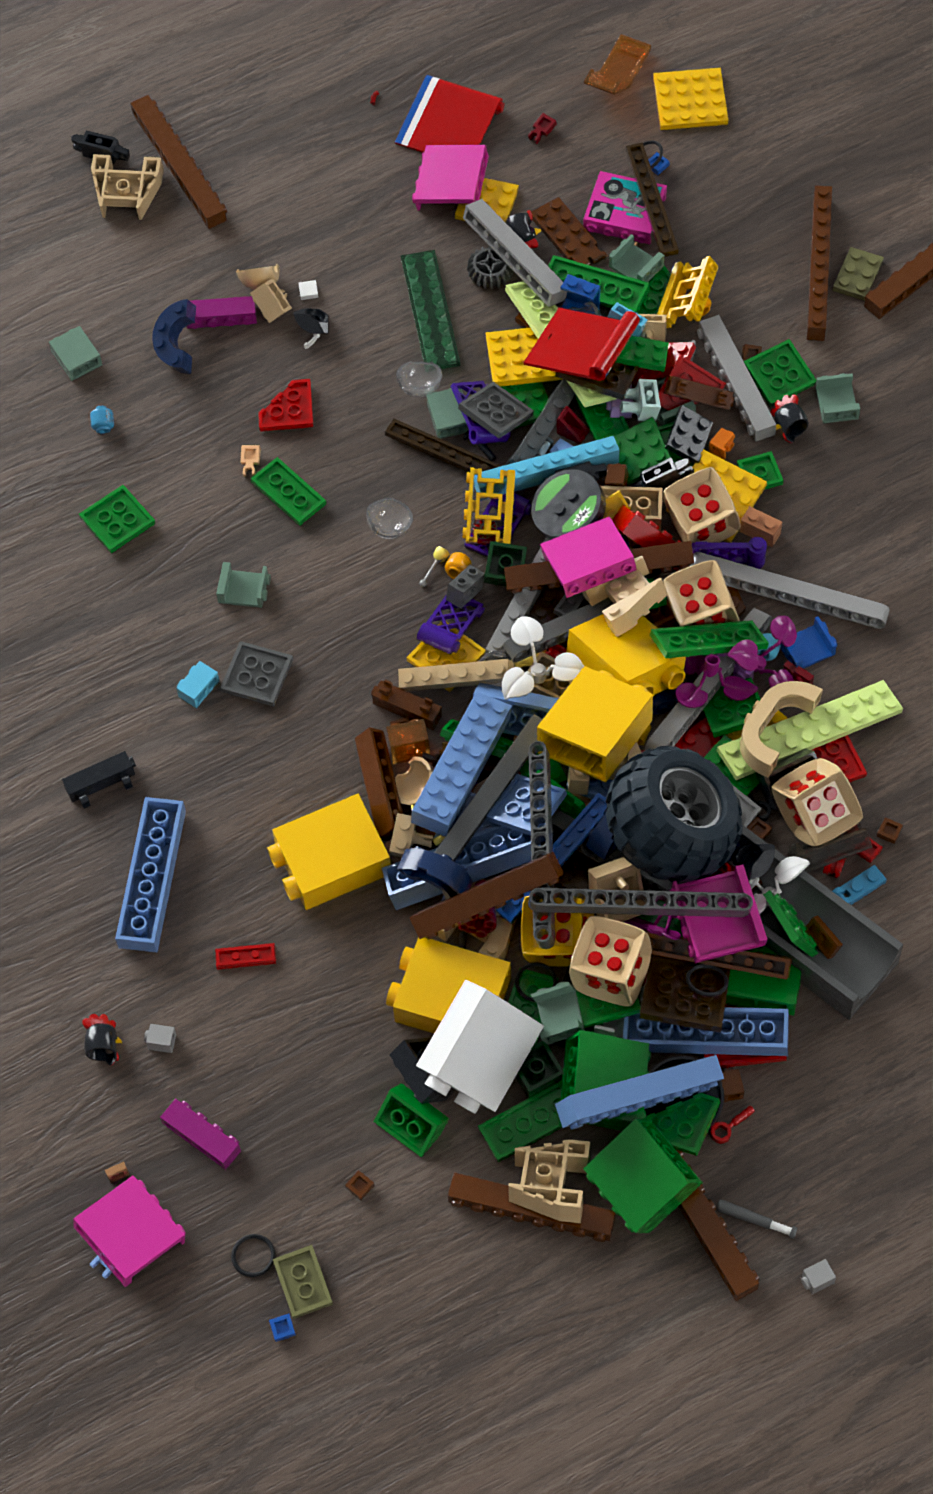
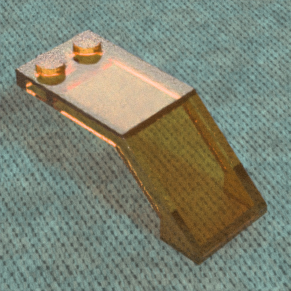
[584,34,651,95]

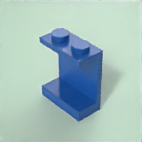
[560,274,600,315]
[780,616,837,669]

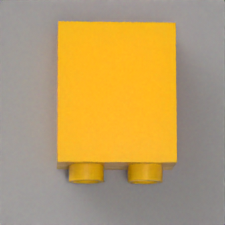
[566,614,686,696]
[537,666,653,782]
[267,793,391,910]
[386,937,511,1033]

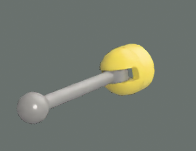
[419,546,450,587]

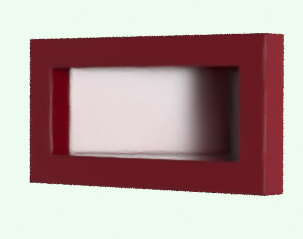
[557,406,589,444]

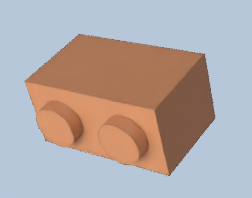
[740,506,782,547]

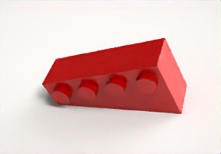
[612,504,681,571]

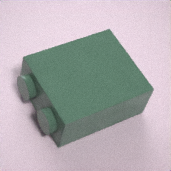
[49,326,102,381]
[426,388,472,439]

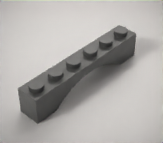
[504,380,575,466]

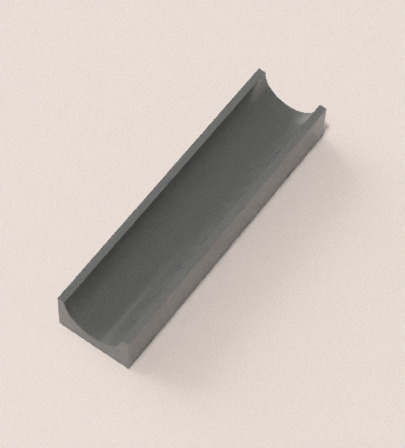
[697,824,903,1020]

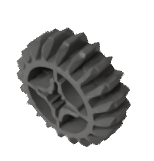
[467,246,514,289]

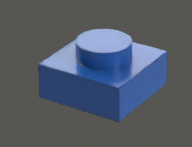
[648,152,670,175]
[269,1314,296,1342]

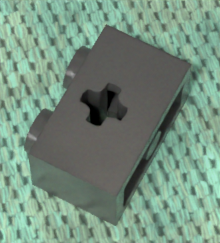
[446,565,485,609]

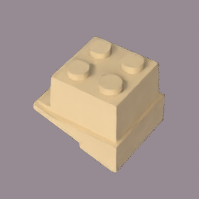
[588,857,645,922]

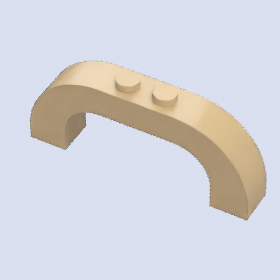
[740,681,823,778]

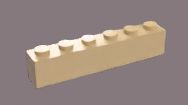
[398,659,514,692]

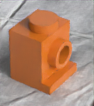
[709,428,735,460]

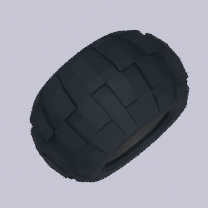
[606,746,743,883]

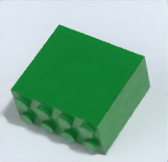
[559,1030,651,1131]
[583,1118,703,1233]

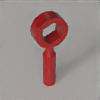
[711,1106,755,1144]

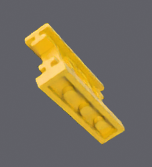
[657,256,718,328]
[462,468,515,544]

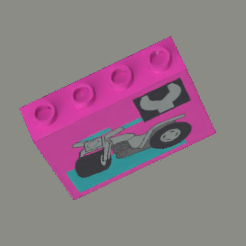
[583,171,667,244]

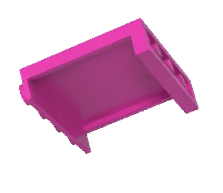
[412,145,489,210]
[540,516,637,598]
[670,865,767,963]
[73,1176,186,1287]

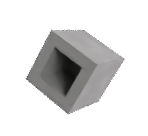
[144,1024,176,1053]
[801,1259,836,1294]

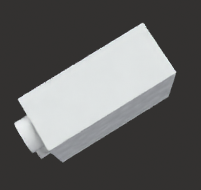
[416,980,544,1114]

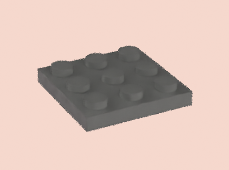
[458,382,534,438]
[220,641,293,706]

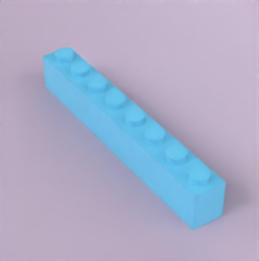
[474,436,619,501]

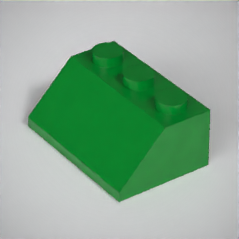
[373,1083,449,1157]

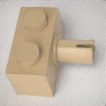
[250,278,292,323]
[639,314,667,342]
[389,813,433,858]

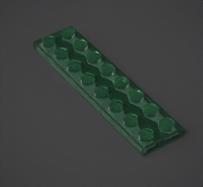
[401,250,460,372]

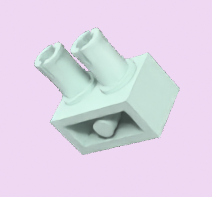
[620,379,661,421]

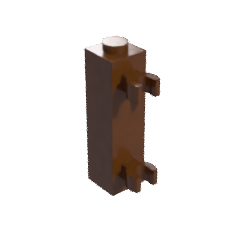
[664,376,734,410]
[371,679,442,731]

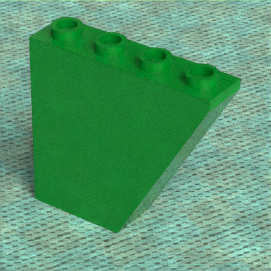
[725,946,801,1016]

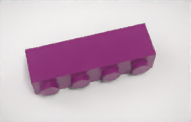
[186,296,257,329]
[160,1098,241,1170]

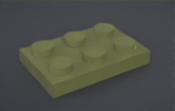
[833,247,884,301]
[273,1245,333,1319]

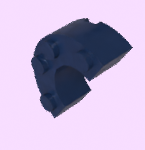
[152,299,196,374]
[586,809,617,860]
[397,846,472,901]

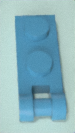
[832,865,887,905]

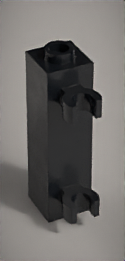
[62,751,136,809]

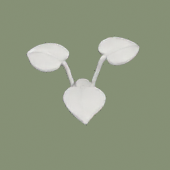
[502,617,584,700]
[728,856,810,915]

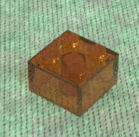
[386,719,430,764]

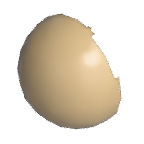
[236,264,279,290]
[395,756,434,805]

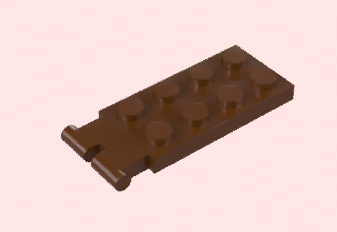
[531,197,607,266]

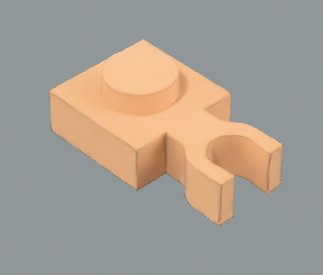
[240,445,261,477]

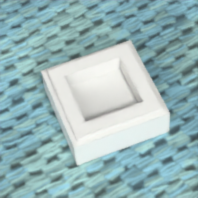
[299,280,318,300]

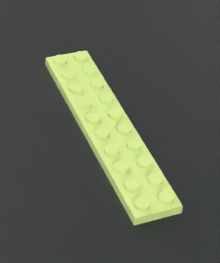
[505,281,617,407]
[717,680,903,780]

